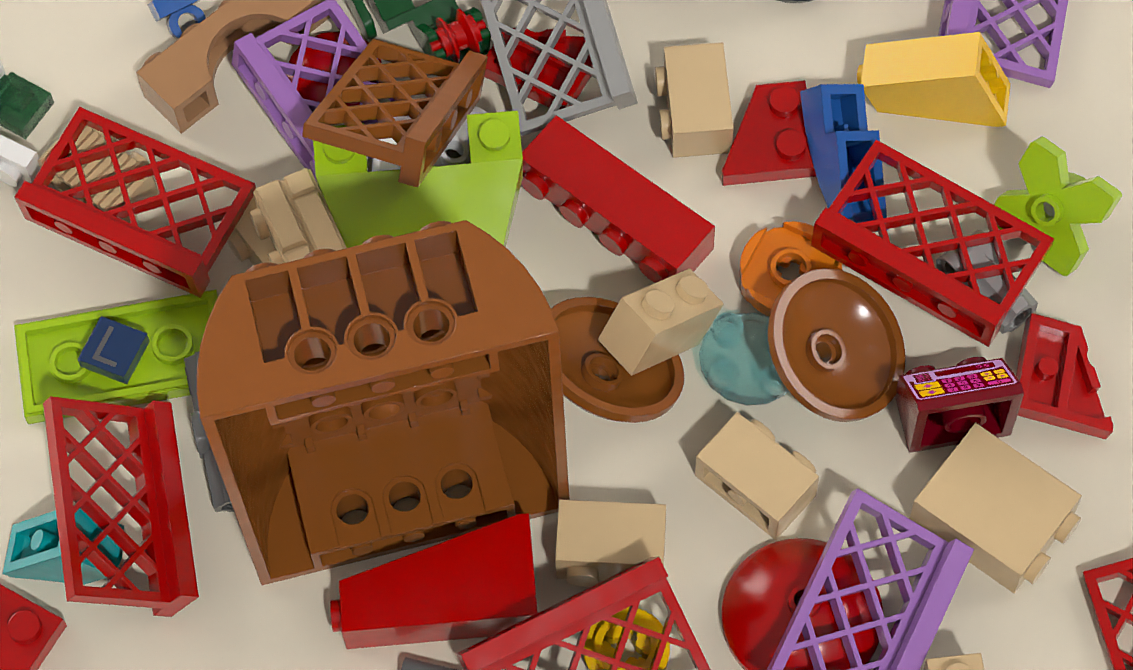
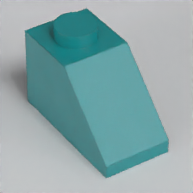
[2,508,125,585]

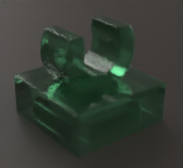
[0,72,54,140]

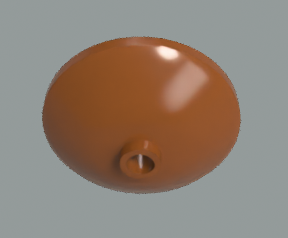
[768,269,905,422]
[551,297,684,423]

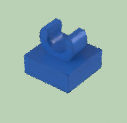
[147,0,206,39]

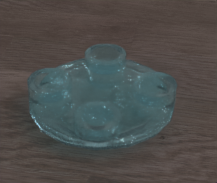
[699,312,788,406]

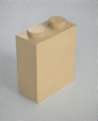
[909,423,1082,594]

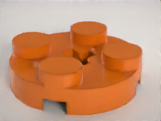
[739,221,842,317]

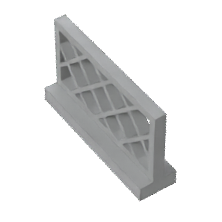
[481,0,638,136]

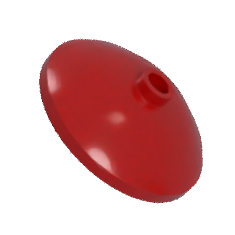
[721,538,883,670]

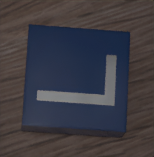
[78,316,150,384]

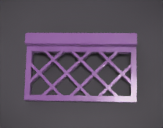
[231,0,395,182]
[938,0,1068,88]
[767,488,974,670]

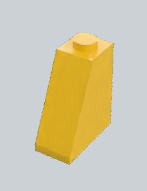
[857,32,1011,127]

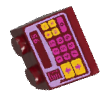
[895,357,1024,453]

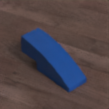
[800,84,888,232]

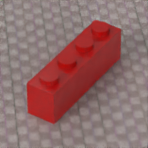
[521,115,715,283]

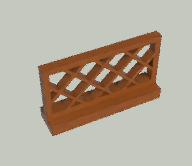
[302,39,488,188]

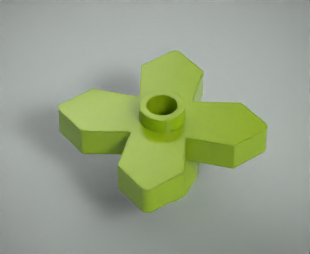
[994,136,1122,276]

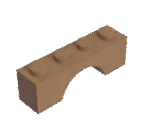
[136,0,330,134]

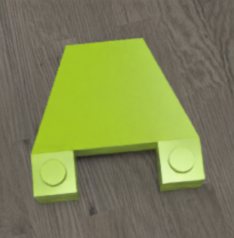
[313,111,523,248]

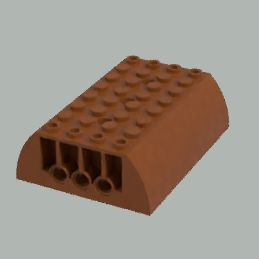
[197,220,570,586]

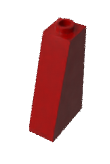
[330,513,538,649]

